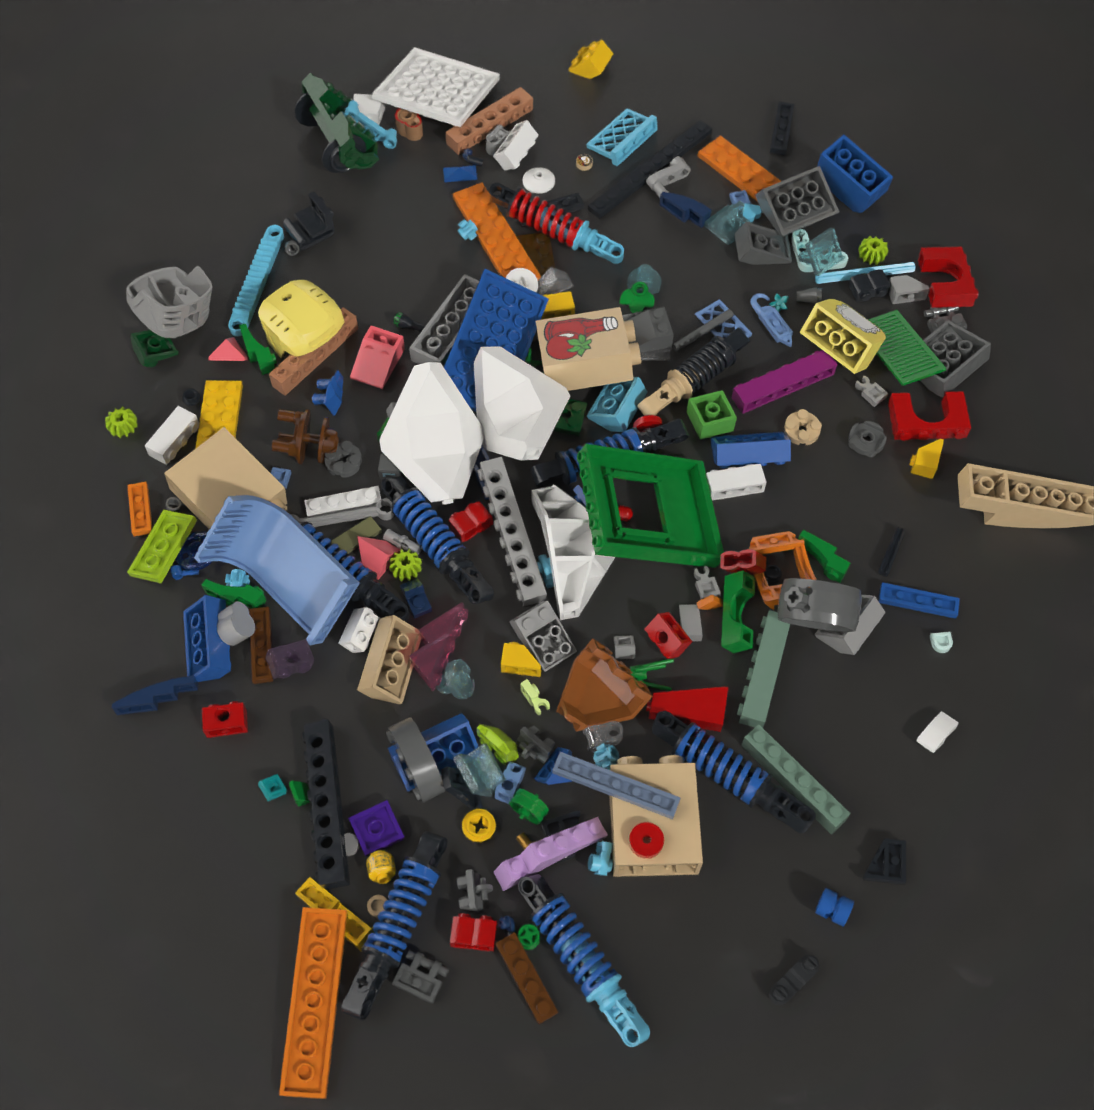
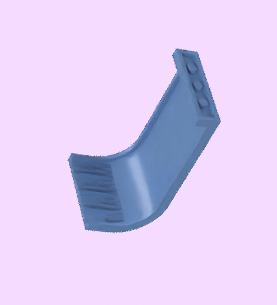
[194,495,360,646]

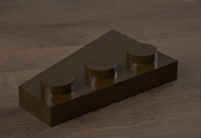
[516,233,556,277]

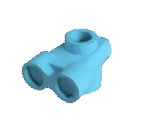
[537,554,554,588]
[588,841,613,876]

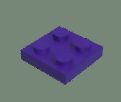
[349,800,405,857]

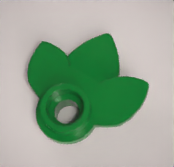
[620,282,655,313]

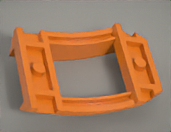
[749,531,817,610]

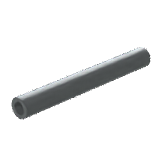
[672,309,734,352]

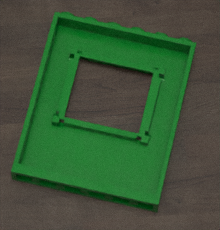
[577,444,724,568]

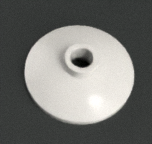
[522,168,555,194]

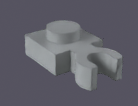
[855,376,888,407]
[694,566,721,599]

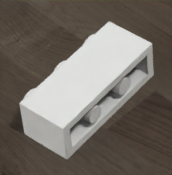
[494,120,538,171]
[145,406,199,465]
[706,464,767,501]

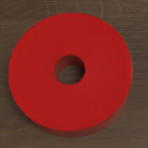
[633,415,663,432]
[629,822,664,859]

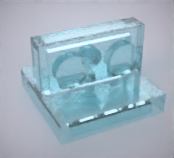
[704,201,751,245]
[798,228,844,276]
[453,744,506,797]

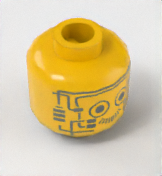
[366,850,396,884]

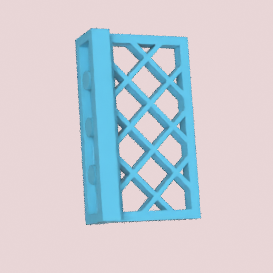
[586,108,657,166]

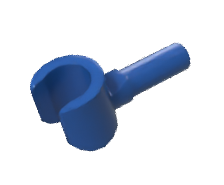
[171,565,199,580]

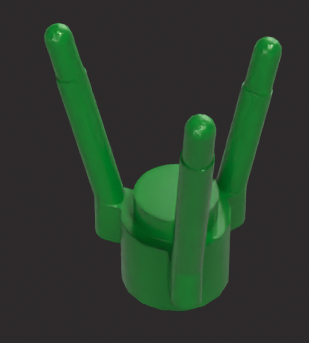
[630,659,674,691]

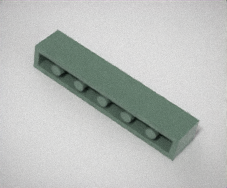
[737,610,790,728]
[741,725,851,835]

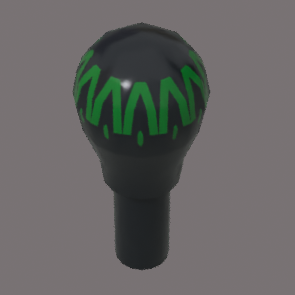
[393,312,425,332]

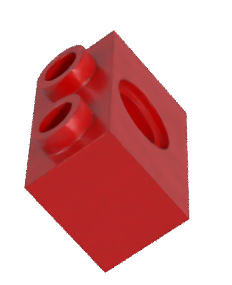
[645,612,693,659]
[202,701,248,738]

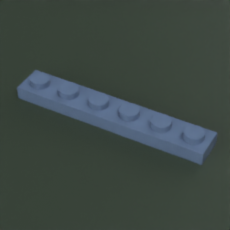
[552,752,680,820]

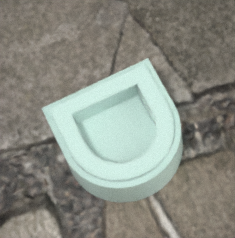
[929,632,953,653]

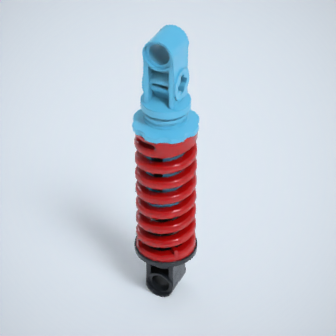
[489,183,624,264]

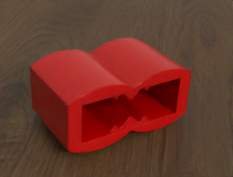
[448,501,493,542]
[720,549,766,574]
[450,913,497,951]

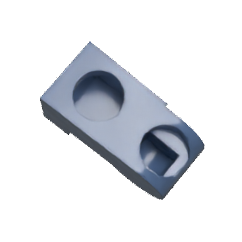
[495,761,526,804]

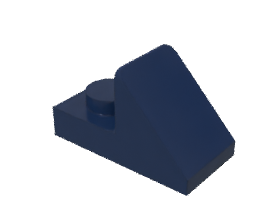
[400,578,432,619]

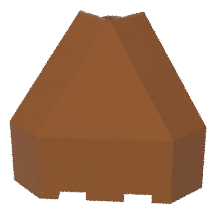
[556,638,652,731]

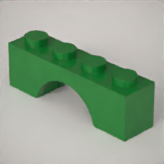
[721,570,755,653]

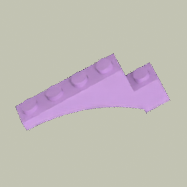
[494,817,608,891]

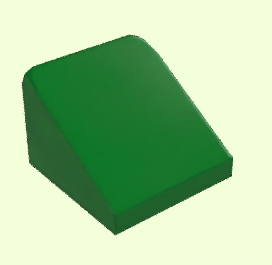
[289,781,310,807]

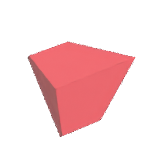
[209,337,248,361]
[357,536,400,580]

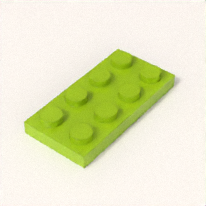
[127,510,197,583]

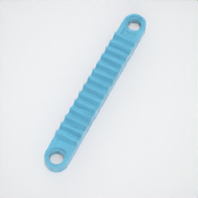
[228,225,284,336]

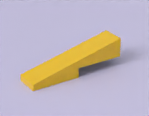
[295,877,375,952]

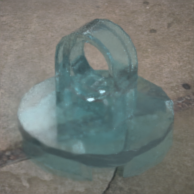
[627,264,662,295]
[435,659,475,700]

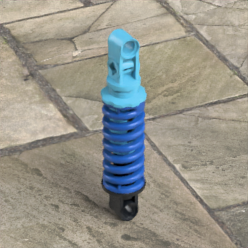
[518,874,650,1047]

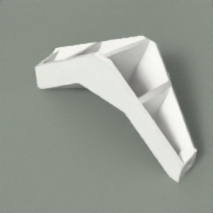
[474,346,570,461]
[380,362,484,505]
[531,485,615,620]

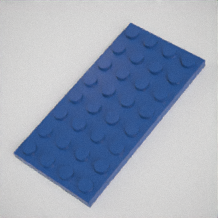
[444,269,549,412]

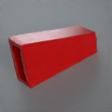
[646,687,728,732]

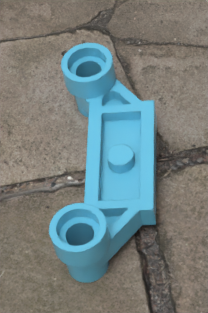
[345,101,397,149]

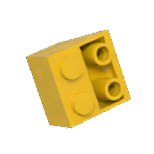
[569,39,613,79]

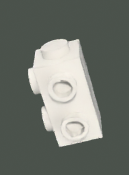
[339,607,379,653]

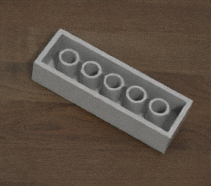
[409,274,479,367]

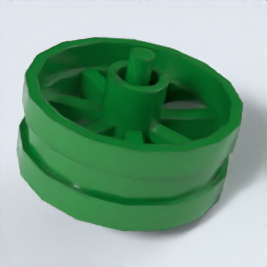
[509,789,549,825]

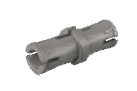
[383,529,422,555]

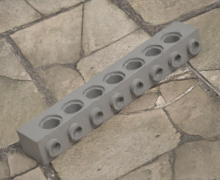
[477,457,547,606]

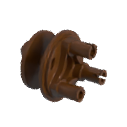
[272,409,338,465]

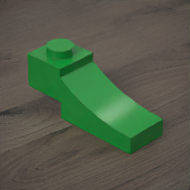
[239,324,277,375]
[798,530,851,583]
[202,579,266,609]

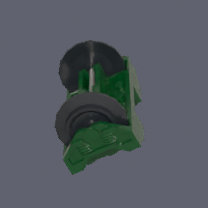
[294,73,379,173]

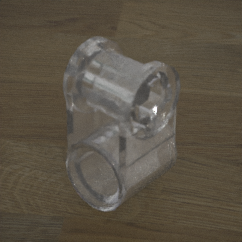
[583,721,623,752]

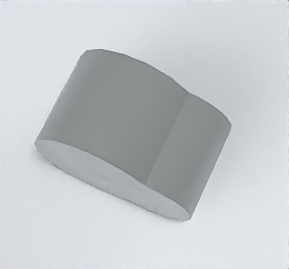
[217,602,255,646]

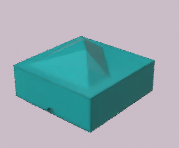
[258,774,288,801]

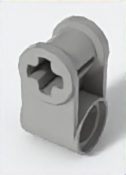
[486,125,511,155]

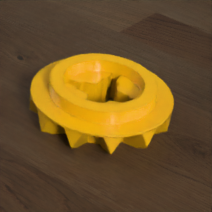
[462,809,496,843]

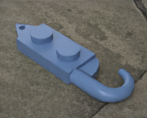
[750,293,793,347]

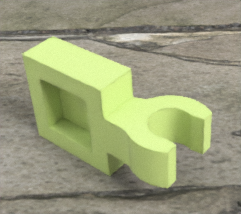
[521,679,550,715]

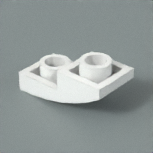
[916,711,959,753]

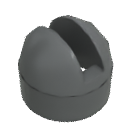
[285,240,299,256]
[165,497,181,512]

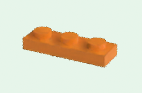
[127,482,152,536]

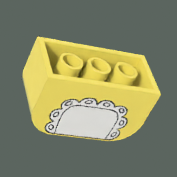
[800,299,886,374]

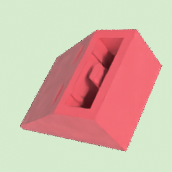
[350,326,405,389]

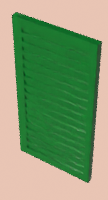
[868,310,946,386]

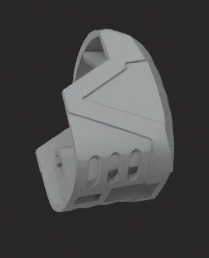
[126,266,212,338]

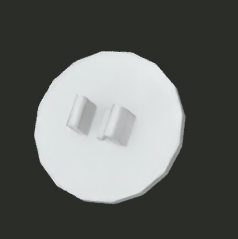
[506,268,538,293]

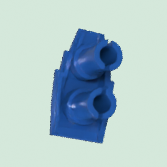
[312,370,343,415]

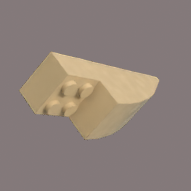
[958,463,1094,528]

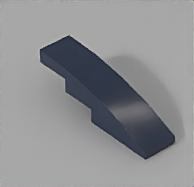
[112,675,198,715]

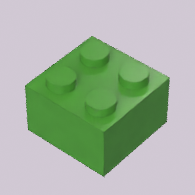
[686,390,737,440]

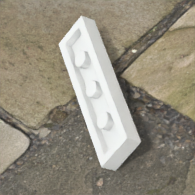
[304,486,381,517]

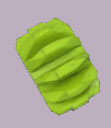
[858,236,888,265]
[105,406,138,438]
[389,548,422,582]

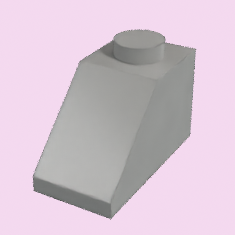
[889,275,930,304]

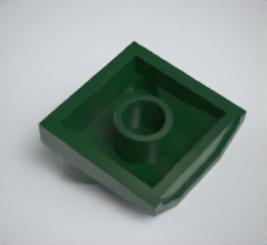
[131,330,179,367]

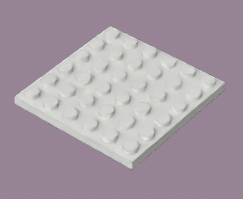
[372,47,500,127]

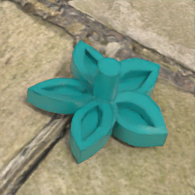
[769,293,789,313]

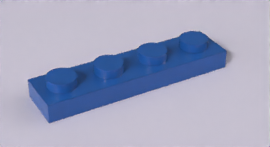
[878,582,960,619]

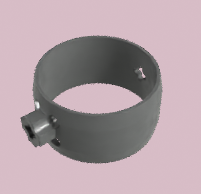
[777,578,862,632]

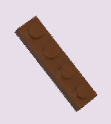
[249,607,273,684]
[495,932,559,1025]

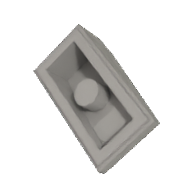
[679,604,703,641]

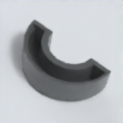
[386,717,445,803]

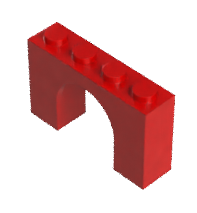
[918,247,978,308]
[888,391,971,441]

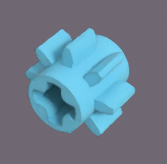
[457,220,478,241]
[225,569,250,587]
[593,743,619,770]

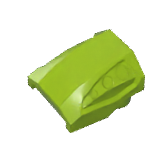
[477,724,519,765]

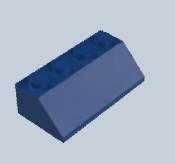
[710,432,791,468]
[183,595,231,682]
[387,713,482,792]

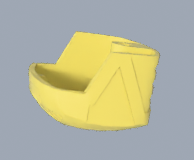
[258,280,344,358]

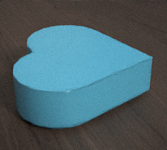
[742,203,762,223]

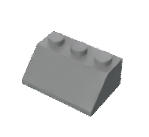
[815,595,885,655]

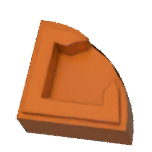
[696,595,723,610]

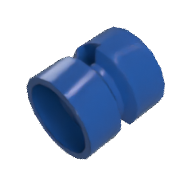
[815,888,855,927]

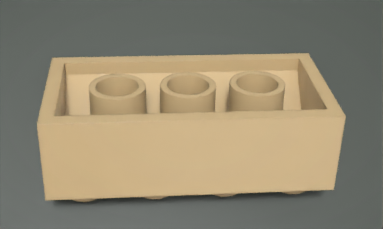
[357,615,423,704]

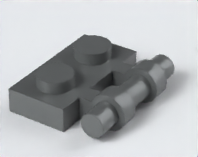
[923,307,968,333]
[392,950,449,1004]

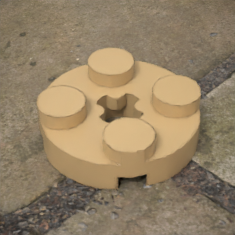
[784,409,822,445]

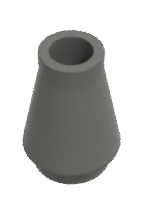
[797,287,822,304]

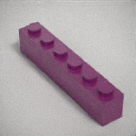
[732,350,837,414]

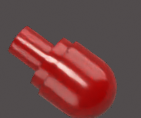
[618,505,633,521]

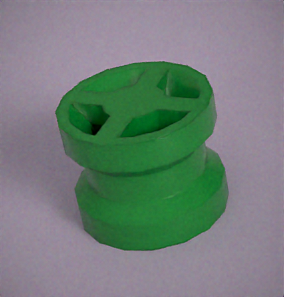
[518,924,540,950]

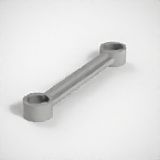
[290,498,394,527]

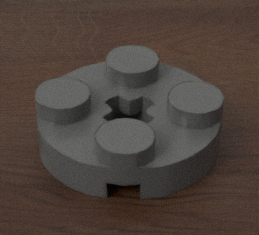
[848,421,887,457]
[325,441,362,478]

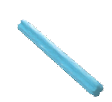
[815,262,915,284]

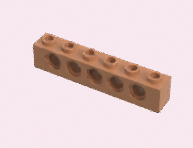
[445,87,533,155]
[269,307,358,396]

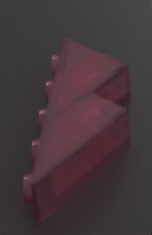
[409,602,468,691]

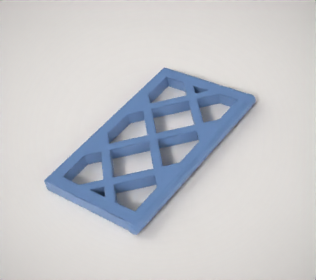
[695,299,752,338]

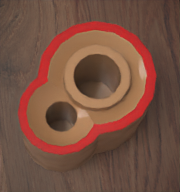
[395,108,423,141]

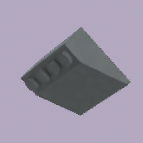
[755,166,839,237]
[920,320,991,398]

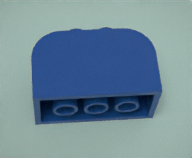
[817,135,893,213]

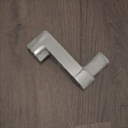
[646,156,691,198]

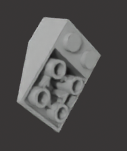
[509,601,577,672]

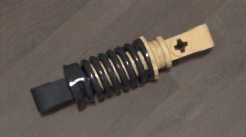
[637,327,750,416]

